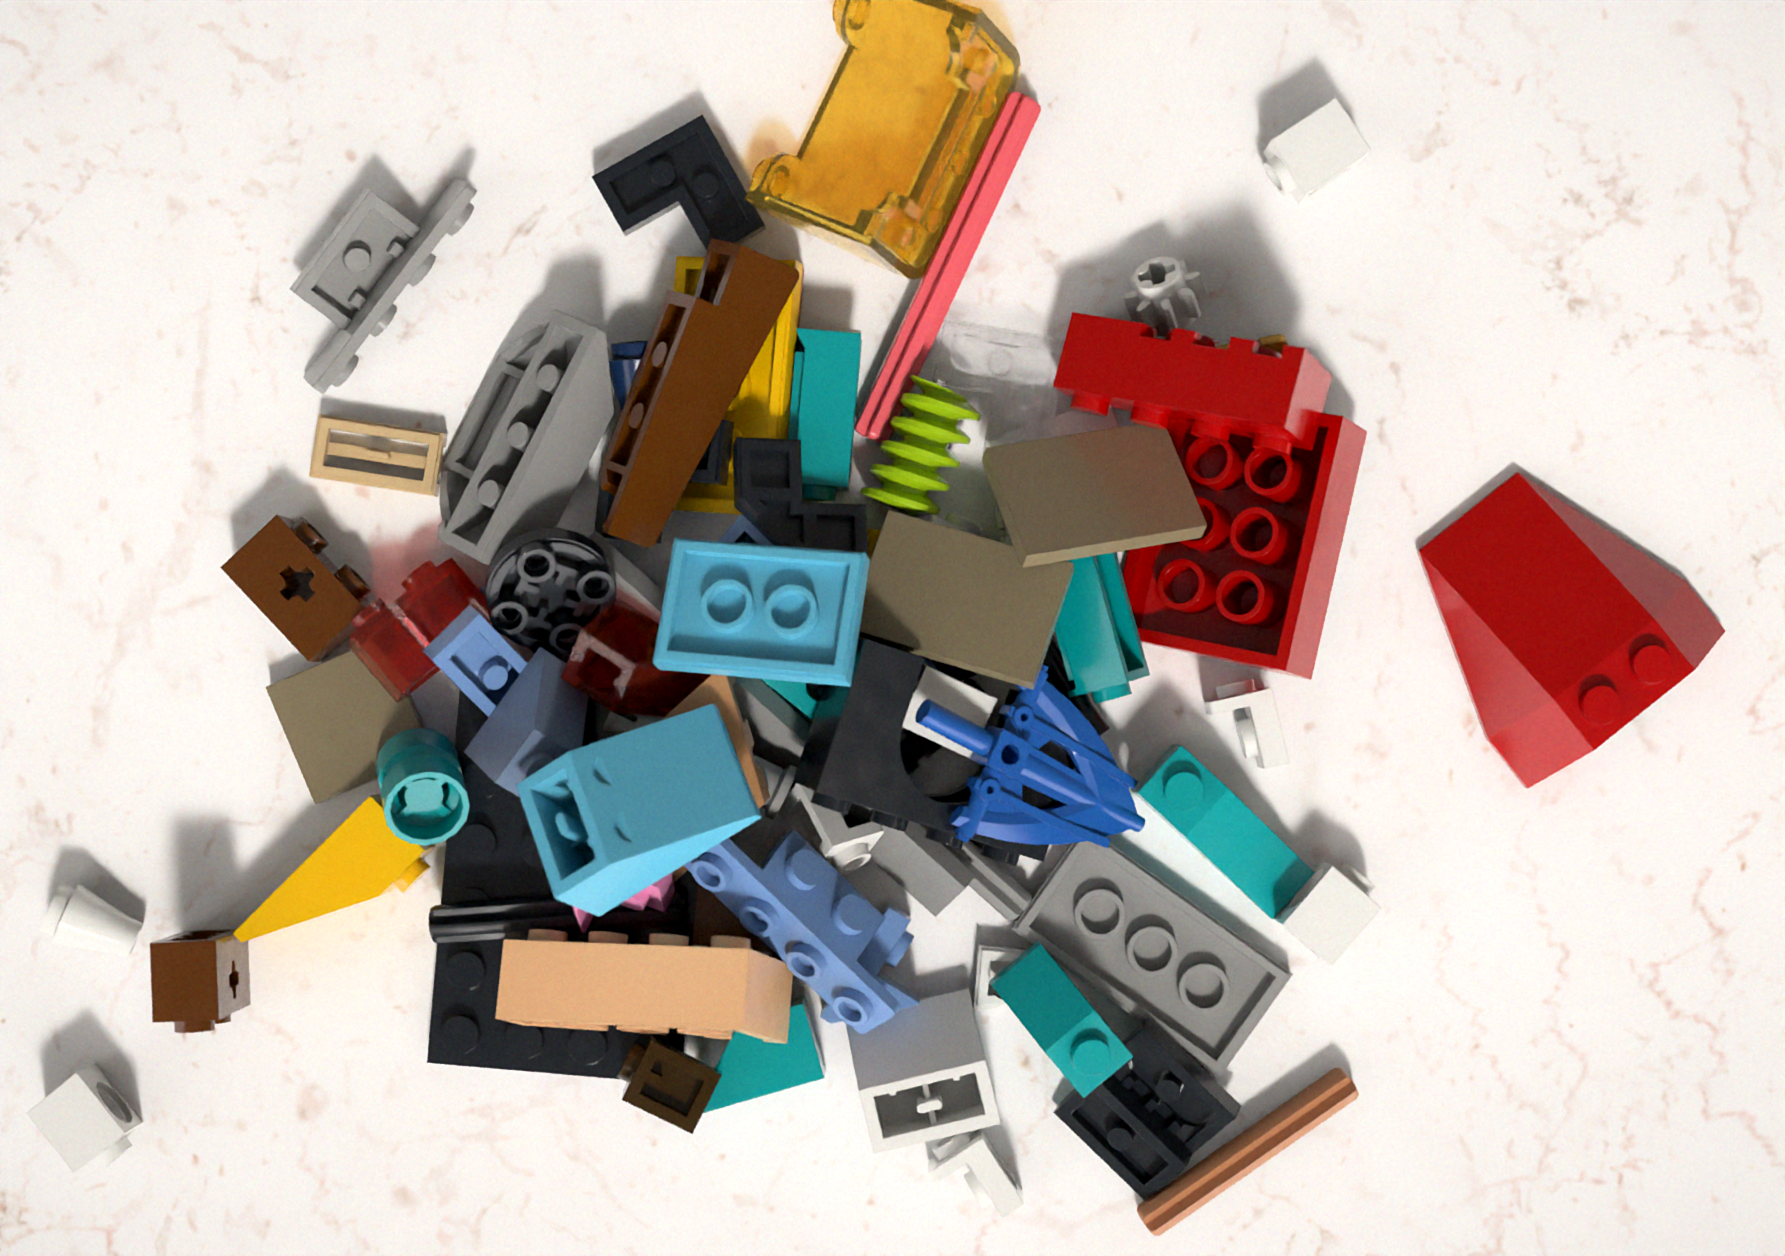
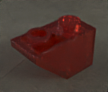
[560,598,712,716]

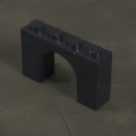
[793,637,1092,866]

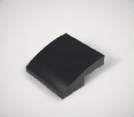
[1053,1017,1241,1201]

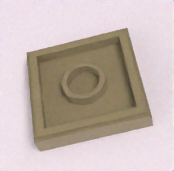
[265,637,425,804]

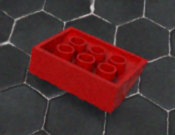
[1123,413,1367,680]

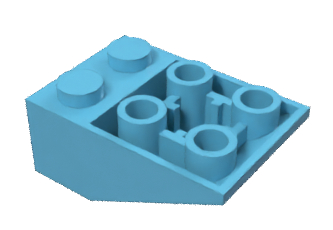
[516,704,761,917]

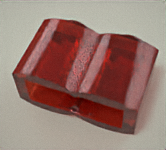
[348,557,491,704]

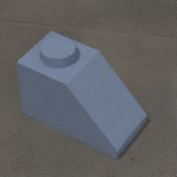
[464,646,591,797]

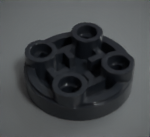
[485,528,616,656]

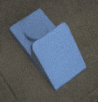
[423,605,528,718]
[820,902,920,1024]

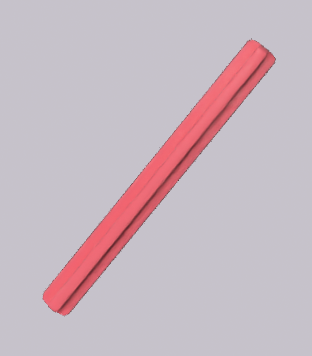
[854,91,1041,443]

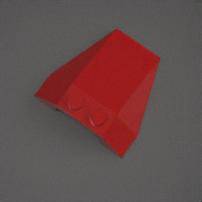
[1417,472,1725,788]

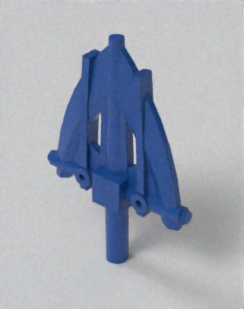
[915,664,1145,848]

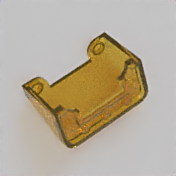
[745,0,1021,280]

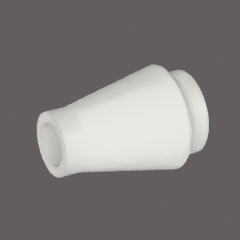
[40,884,144,958]

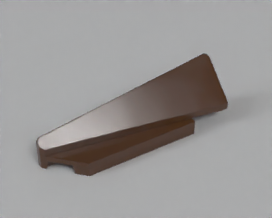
[600,238,799,548]

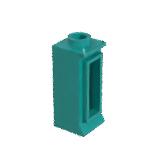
[788,328,862,502]
[1054,552,1150,704]

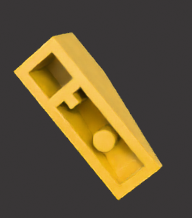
[232,794,436,943]

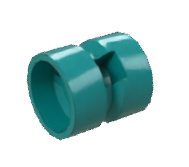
[375,728,470,845]

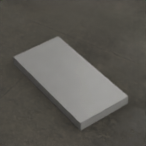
[1010,841,1293,1078]

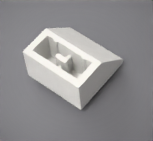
[845,988,1001,1154]

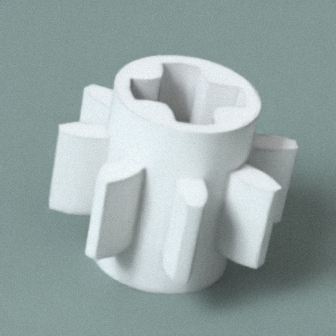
[1123,256,1207,336]

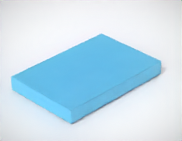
[653,538,870,687]

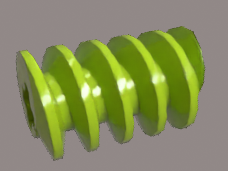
[860,375,982,517]

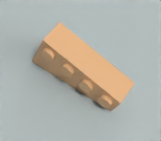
[495,929,793,1044]

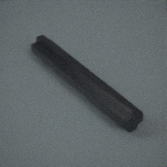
[428,888,686,943]

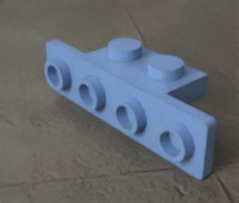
[683,829,901,1034]

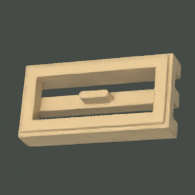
[309,414,448,497]

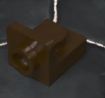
[617,1034,722,1134]

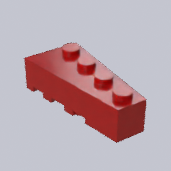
[1053,312,1332,456]

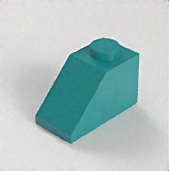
[989,941,1134,1098]
[703,996,826,1113]

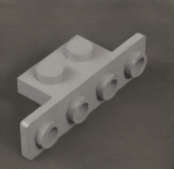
[289,177,477,394]

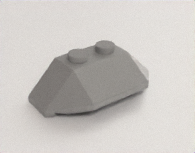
[437,309,614,565]

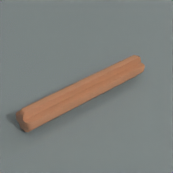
[1137,1067,1359,1236]

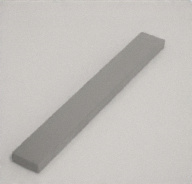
[588,530,976,917]

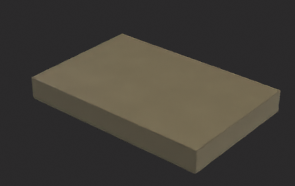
[981,424,1207,568]
[859,510,1075,690]

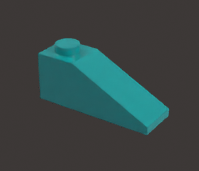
[1131,743,1315,919]

